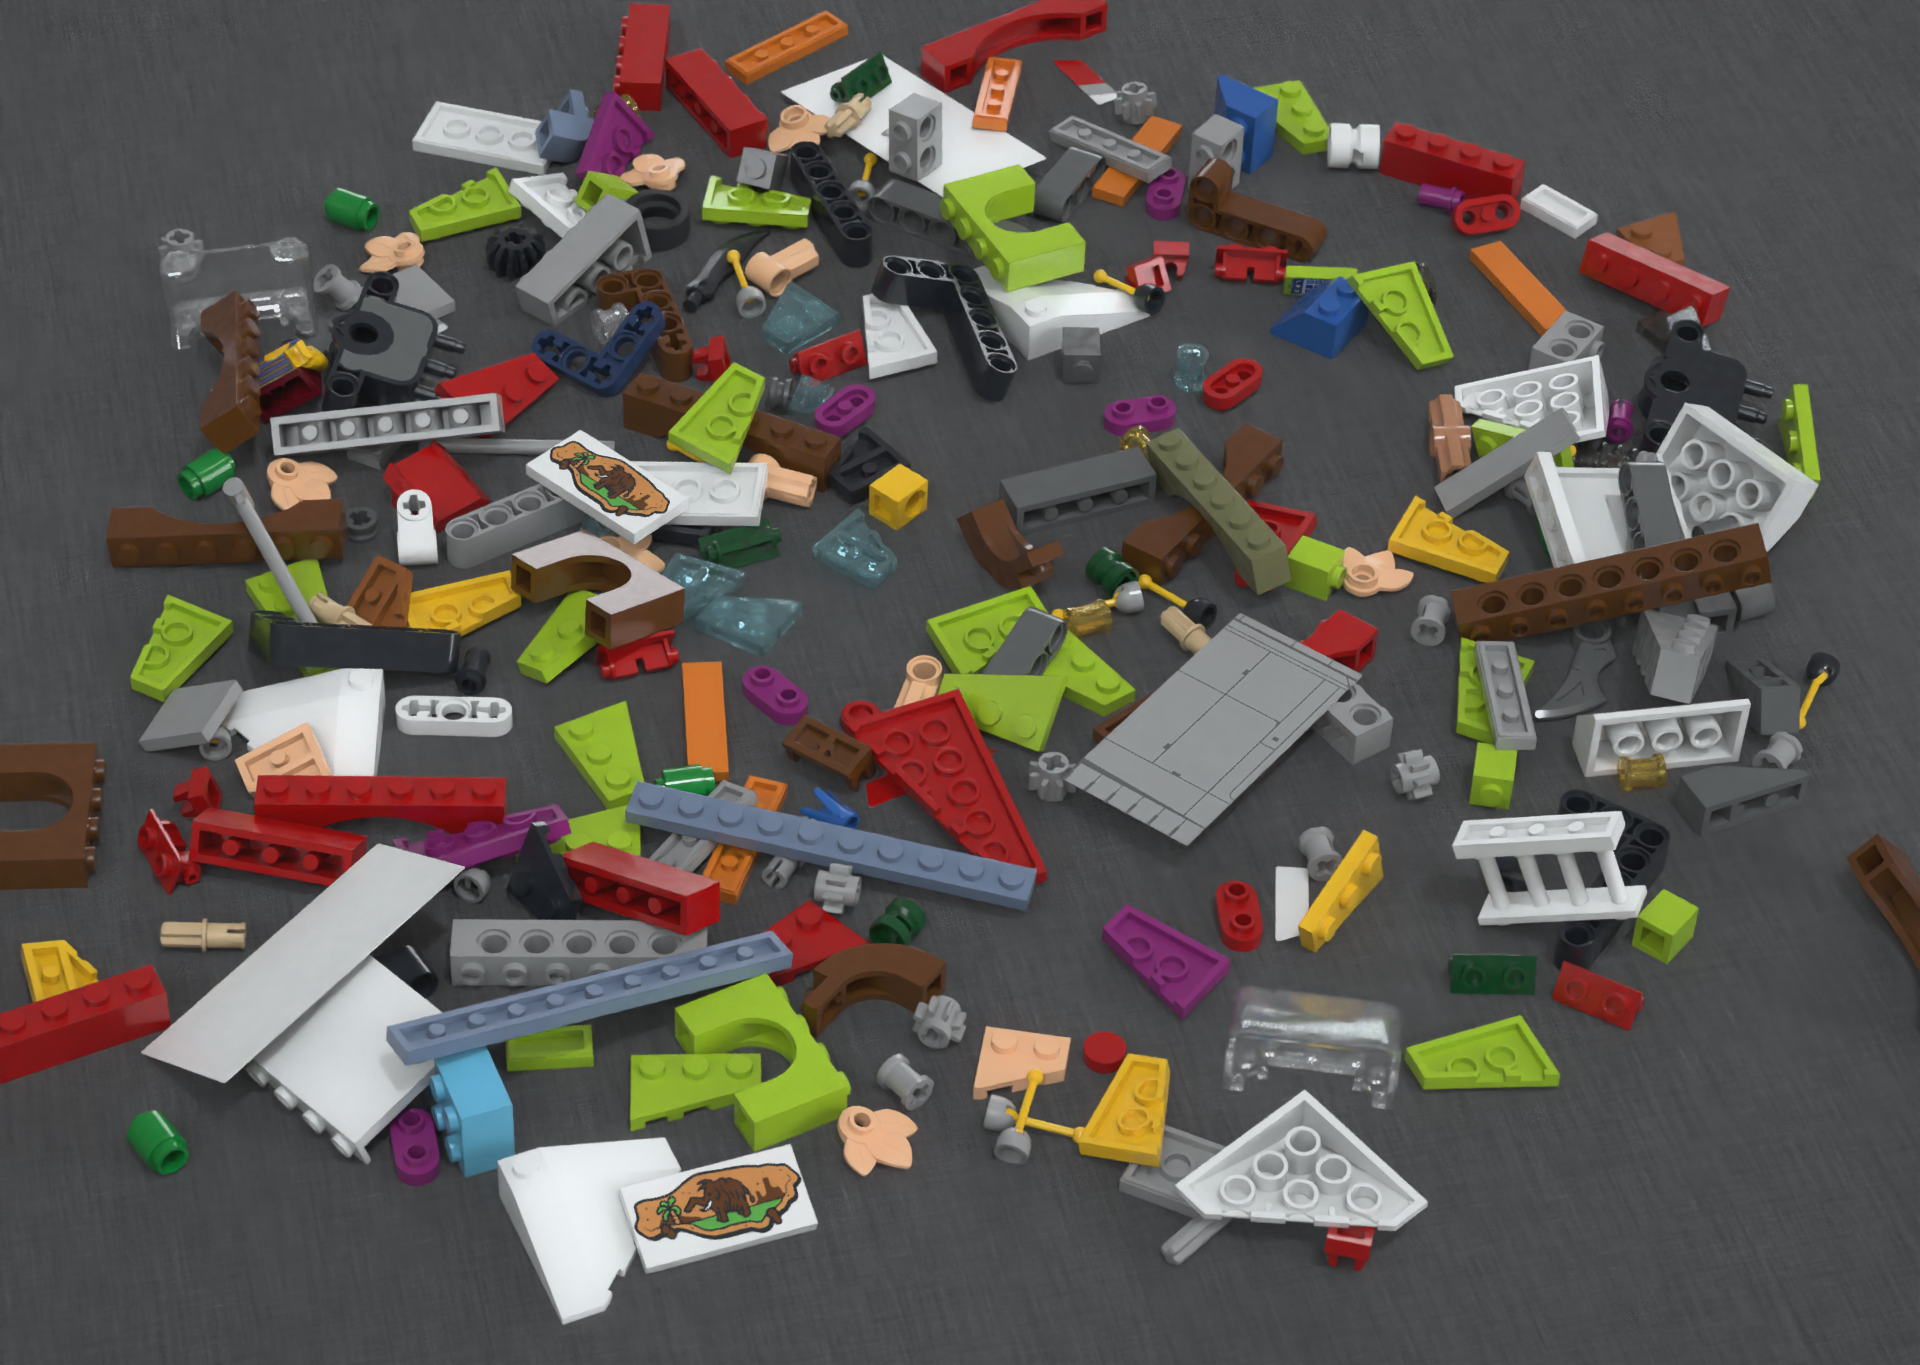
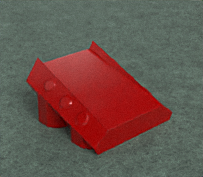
[382,439,491,534]

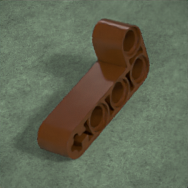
[1188,158,1327,263]
[596,268,693,383]

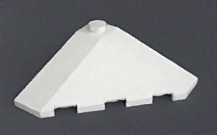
[973,266,1150,361]
[1455,355,1609,443]
[221,668,386,776]
[1174,1090,1428,1231]
[497,1137,681,1325]

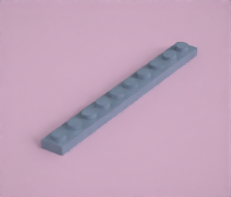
[625,781,1037,911]
[386,931,793,1066]

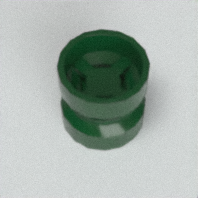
[1085,547,1139,599]
[869,897,927,946]

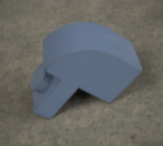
[535,89,594,163]

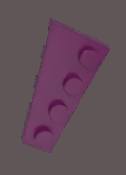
[392,804,571,871]

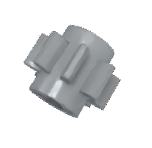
[1114,82,1157,124]
[158,229,204,274]
[1390,749,1440,800]
[1028,752,1076,802]
[814,863,862,915]
[912,996,967,1049]

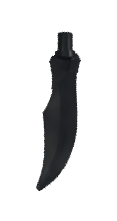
[683,229,770,312]

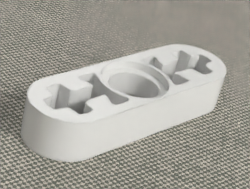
[395,696,513,737]

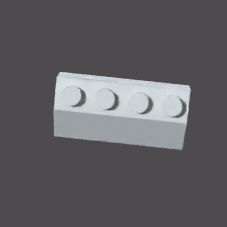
[1572,699,1751,777]

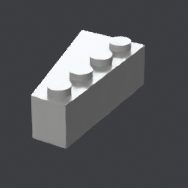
[515,193,652,327]
[1632,609,1718,704]

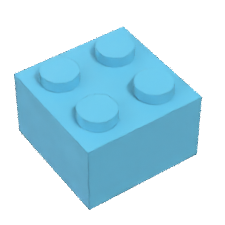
[429,1046,515,1178]

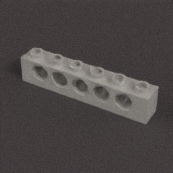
[270,393,506,457]
[450,919,708,986]

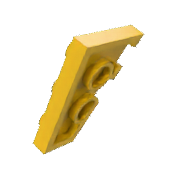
[1387,496,1509,583]

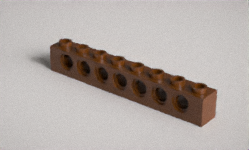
[1450,523,1772,642]

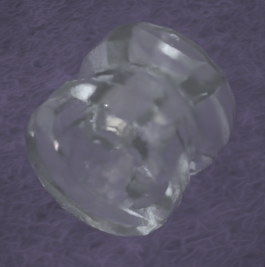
[590,302,629,345]

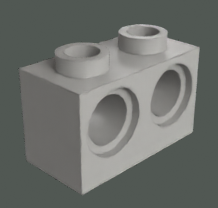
[889,93,942,181]
[1188,114,1244,190]
[1528,311,1605,370]
[1311,683,1394,765]

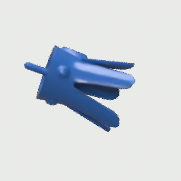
[800,788,860,829]

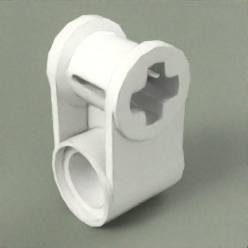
[397,489,438,566]

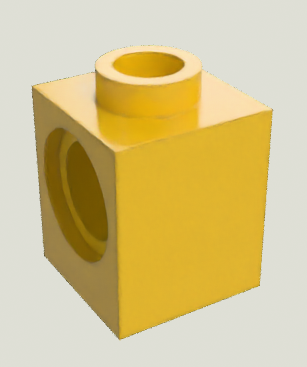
[869,464,928,531]

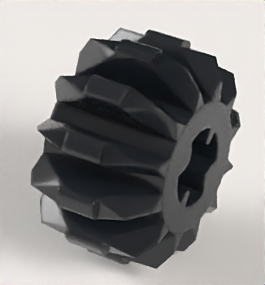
[486,224,546,281]

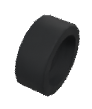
[626,189,690,251]

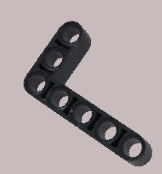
[871,255,1017,402]
[248,610,461,673]
[1553,789,1670,971]

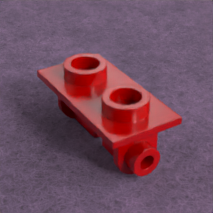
[1214,244,1288,284]
[789,329,867,387]
[594,629,679,681]
[137,809,201,895]
[1552,961,1645,1031]

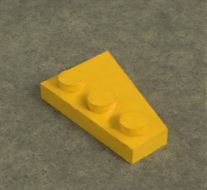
[407,570,522,636]
[1298,830,1384,953]
[1077,1053,1170,1167]

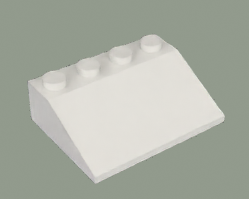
[1656,403,1818,552]

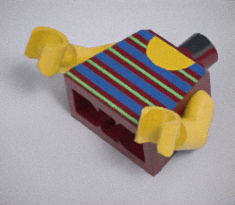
[210,338,328,424]

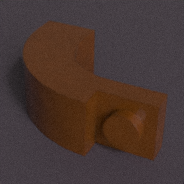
[957,498,1065,590]
[801,943,946,1039]

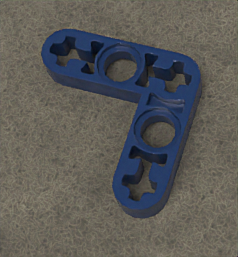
[531,301,666,397]

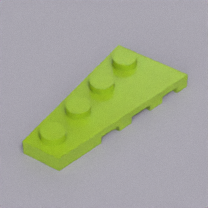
[245,559,342,677]

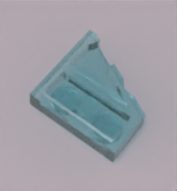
[762,281,840,355]
[812,509,897,590]
[662,553,745,621]
[696,596,802,657]

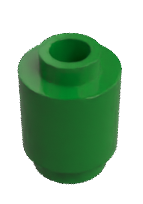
[324,188,380,231]
[177,448,236,500]
[654,764,716,796]
[126,1110,189,1175]

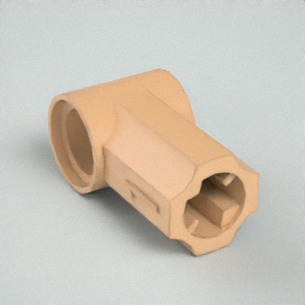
[745,238,819,297]
[748,454,817,508]
[894,655,942,708]

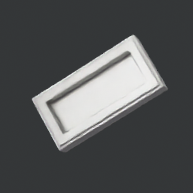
[1520,184,1598,239]

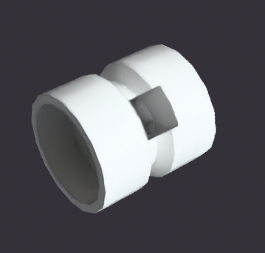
[1327,123,1380,169]

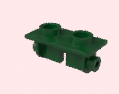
[830,51,892,102]
[697,519,782,576]
[1448,953,1537,995]

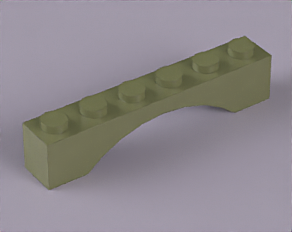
[1145,428,1291,596]

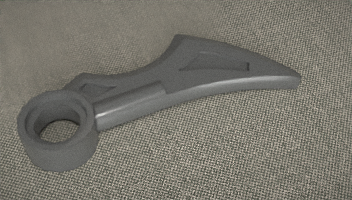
[1533,619,1616,721]

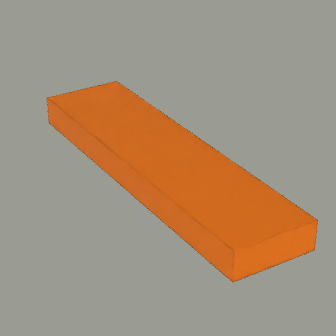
[725,11,848,85]
[972,56,1022,132]
[1092,115,1183,207]
[1469,240,1567,337]
[682,661,729,782]
[702,775,788,905]

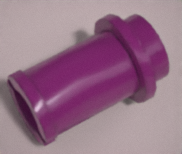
[1418,183,1465,214]
[1606,399,1634,443]

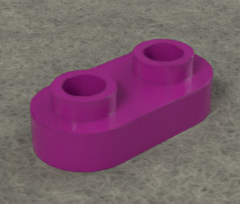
[1145,167,1186,221]
[815,384,875,437]
[1103,395,1176,436]
[742,666,808,725]
[389,1108,440,1186]

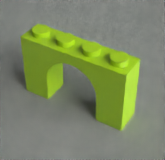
[940,164,1086,292]
[674,973,851,1152]

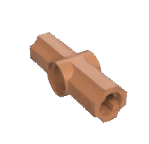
[1428,394,1471,483]

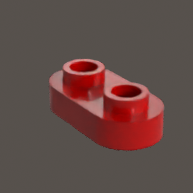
[1450,194,1521,236]
[1202,358,1263,411]
[1214,881,1263,952]

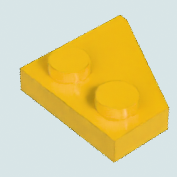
[21,940,99,1002]

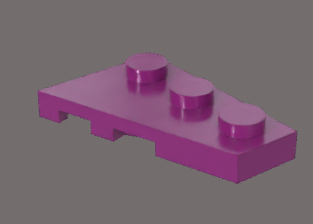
[575,91,655,182]
[1102,904,1231,1020]

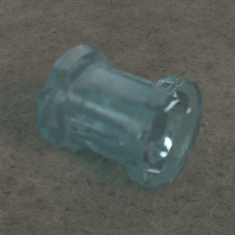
[1174,343,1209,392]

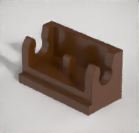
[782,714,876,793]

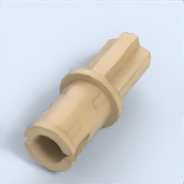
[824,93,872,139]
[308,592,374,626]
[1160,606,1211,655]
[160,918,246,952]

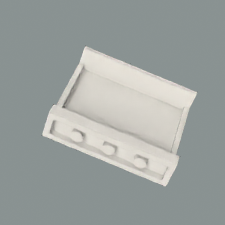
[1524,452,1692,568]
[245,954,442,1165]

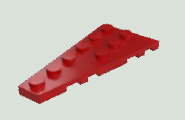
[845,689,1047,884]

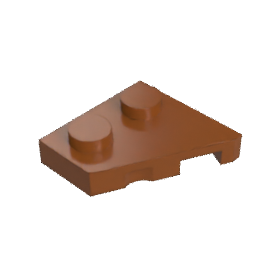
[1616,212,1685,266]
[346,555,413,627]

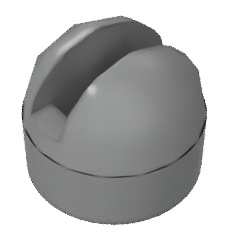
[454,867,491,904]

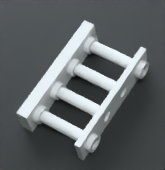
[1452,811,1647,926]

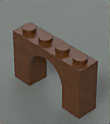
[511,529,685,650]
[0,742,107,890]

